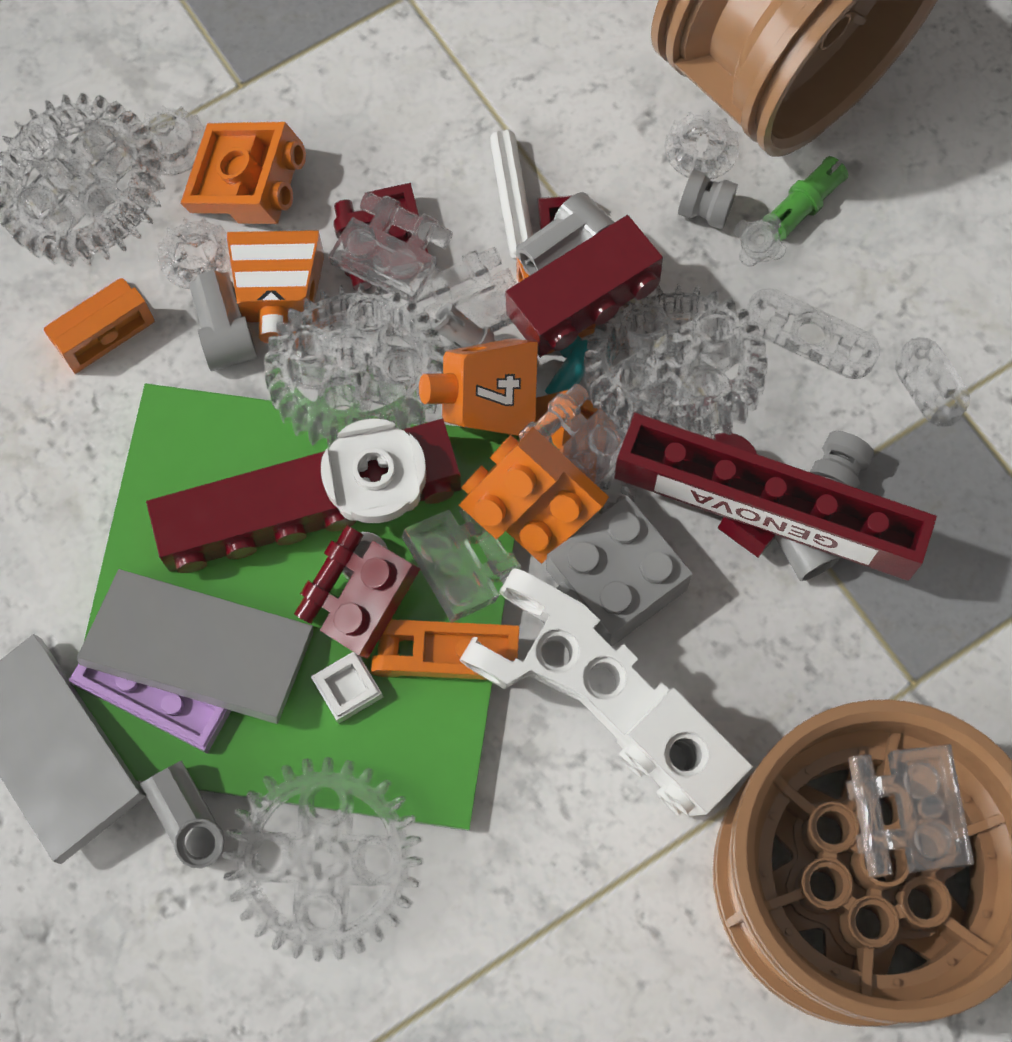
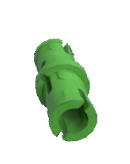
[763,156,848,240]

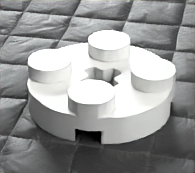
[321,419,426,523]

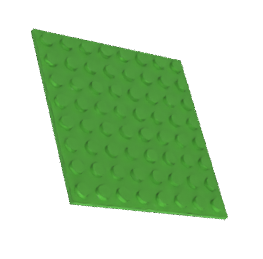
[73,383,523,831]

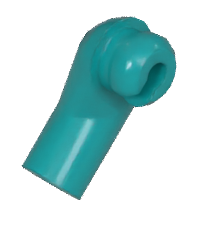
[544,336,594,394]

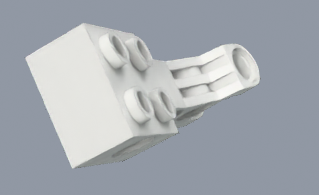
[460,568,753,816]

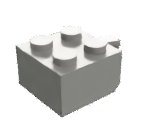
[541,496,693,646]

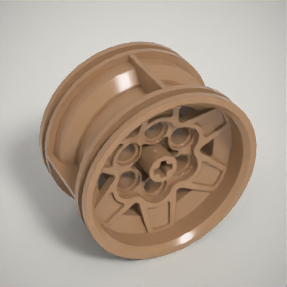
[651,0,938,157]
[712,699,1012,1027]

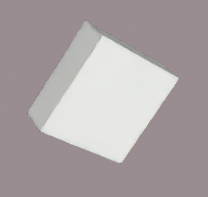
[311,652,383,724]

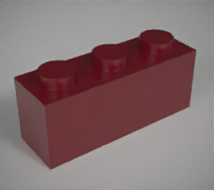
[505,214,663,358]

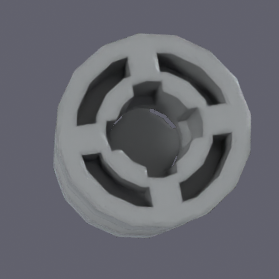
[678,169,738,229]
[810,431,875,488]

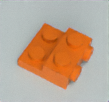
[181,122,306,224]
[459,427,609,564]

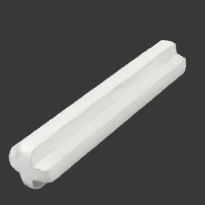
[491,129,533,260]

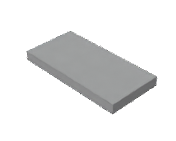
[77,569,313,724]
[0,634,146,864]

